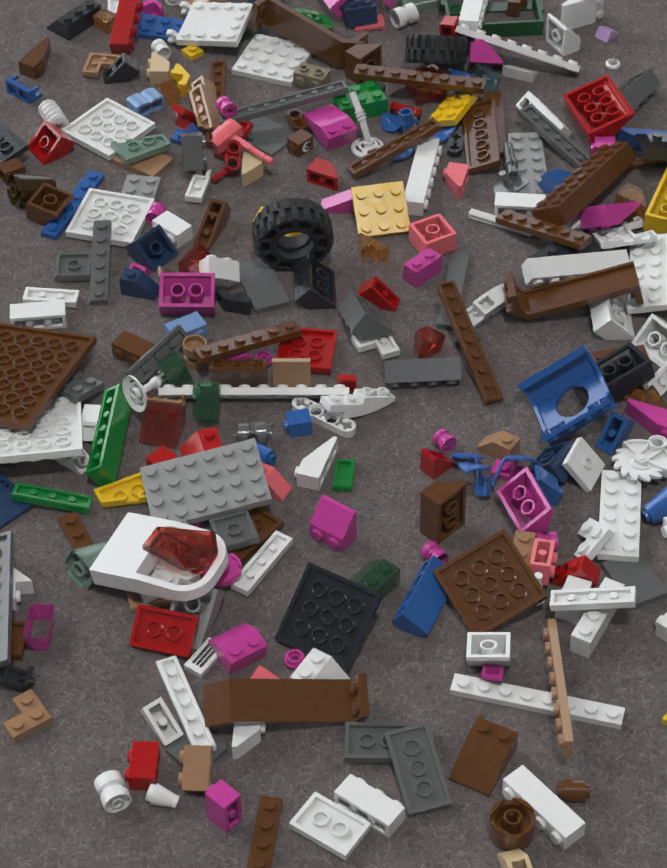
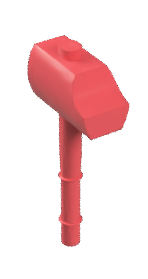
[211,118,274,165]

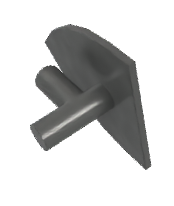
[493,170,530,195]

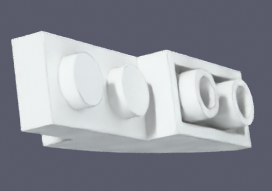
[466,283,505,328]
[319,387,395,418]

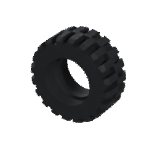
[405,34,468,65]

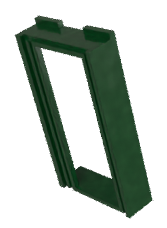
[440,0,544,39]

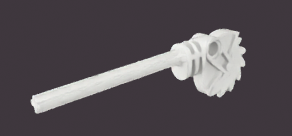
[611,435,667,482]

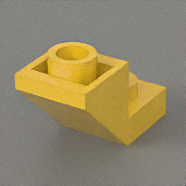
[170,63,191,98]

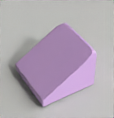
[595,26,619,43]

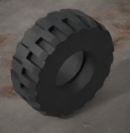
[252,197,334,272]

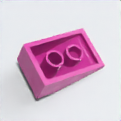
[303,104,358,152]
[579,201,641,232]

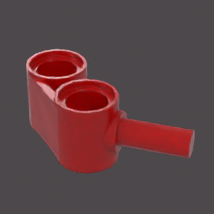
[210,139,242,183]

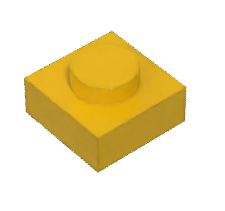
[181,45,204,61]

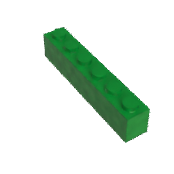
[86,384,131,487]

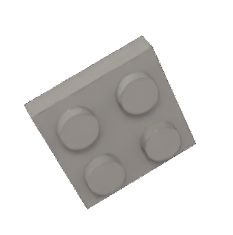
[122,175,161,201]

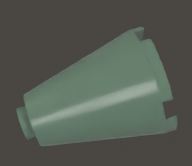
[64,541,108,588]

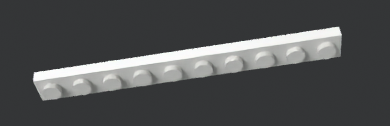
[158,384,349,399]

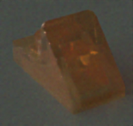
[156,79,181,107]
[358,233,389,263]
[624,385,667,409]

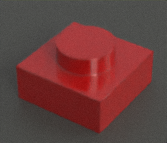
[337,374,357,393]

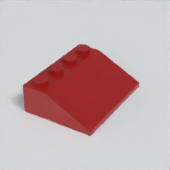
[563,74,635,146]

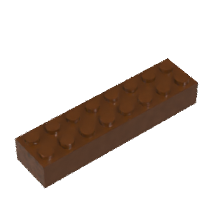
[531,141,636,226]

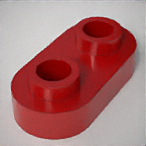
[390,102,423,117]

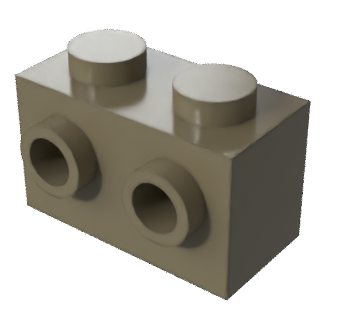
[293,62,331,89]

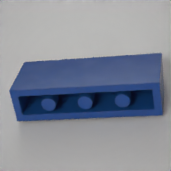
[391,555,448,637]

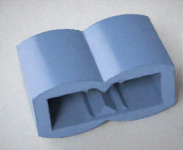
[126,88,165,117]

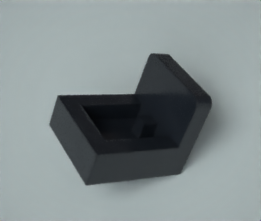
[0,665,35,693]

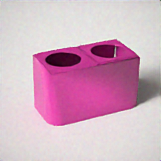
[23,604,55,652]

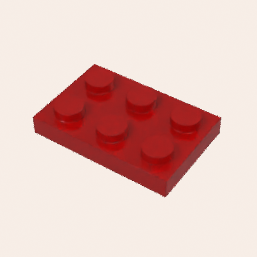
[129,604,200,658]

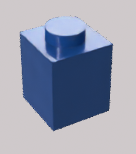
[283,408,312,438]

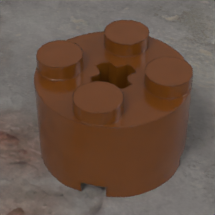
[489,798,536,851]

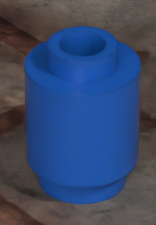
[256,443,277,466]

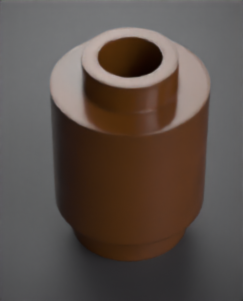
[558,779,590,802]

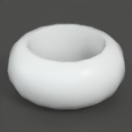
[605,59,620,70]

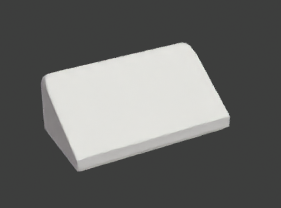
[502,65,538,83]

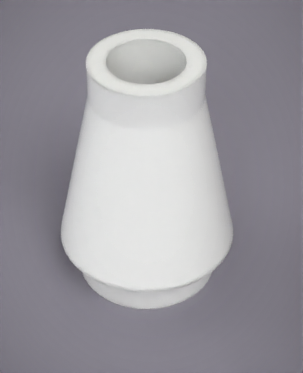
[145,783,180,809]

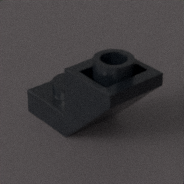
[216,286,253,316]

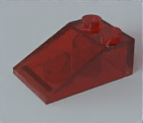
[142,526,218,574]

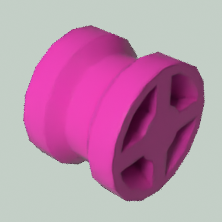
[432,428,457,453]

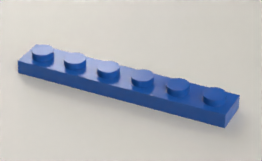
[41,170,105,241]

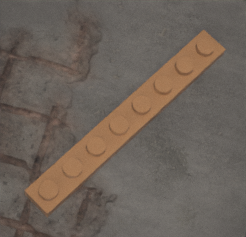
[542,619,574,757]

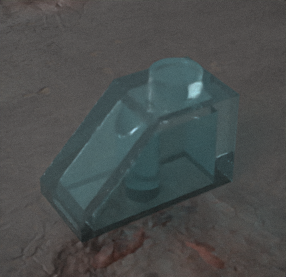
[472,63,501,93]

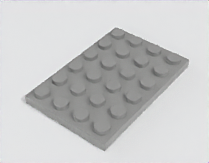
[140,438,273,524]

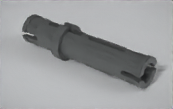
[502,142,518,180]

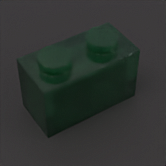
[192,382,221,423]

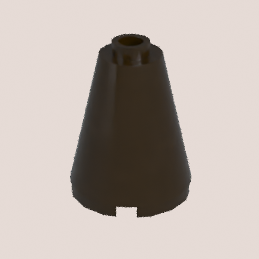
[6,173,56,208]

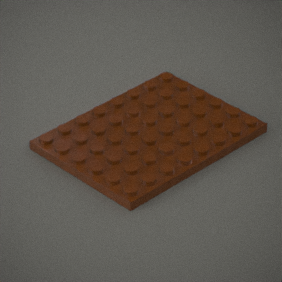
[0,323,97,431]

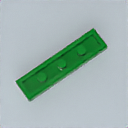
[11,482,94,515]

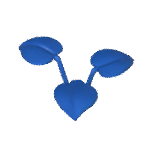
[381,108,455,161]
[451,452,540,496]

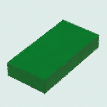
[332,459,355,493]

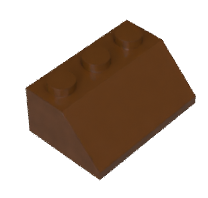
[209,359,268,387]
[420,481,467,545]

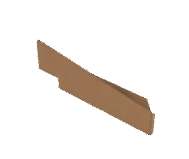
[189,75,220,131]

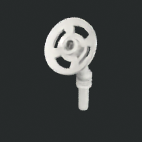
[349,91,384,158]
[122,374,165,412]

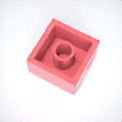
[408,213,457,255]

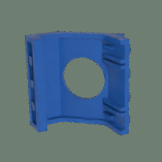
[517,344,617,445]

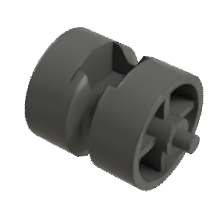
[233,421,272,446]

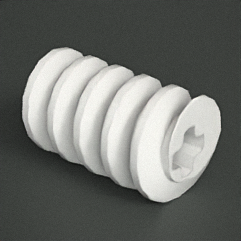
[38,99,69,129]

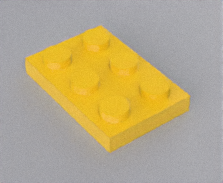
[429,92,478,126]

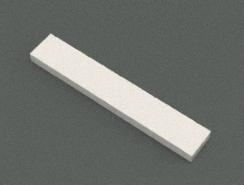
[156,655,217,751]

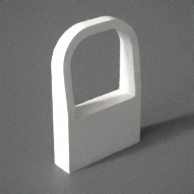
[89,512,229,601]

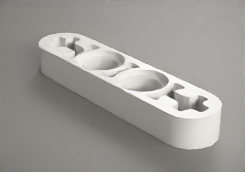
[292,396,356,438]

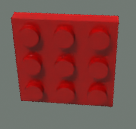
[276,327,338,374]

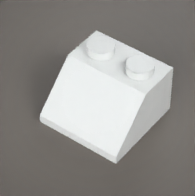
[545,13,581,56]
[466,632,511,667]
[290,648,350,679]

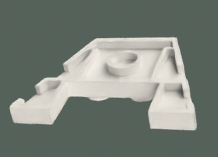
[592,216,658,250]

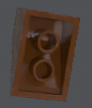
[449,716,518,797]

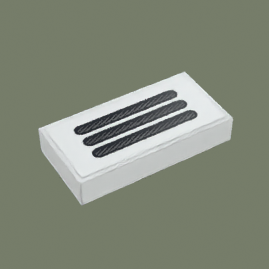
[184,637,218,679]

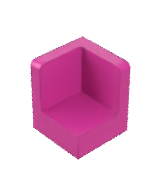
[142,0,164,17]

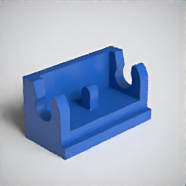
[5,75,43,105]

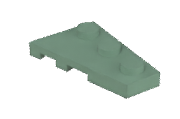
[111,134,172,165]

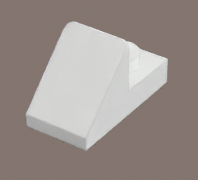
[12,567,34,611]

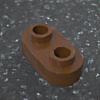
[286,108,308,132]

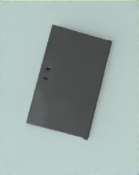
[245,116,295,157]

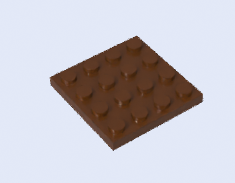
[433,529,548,632]

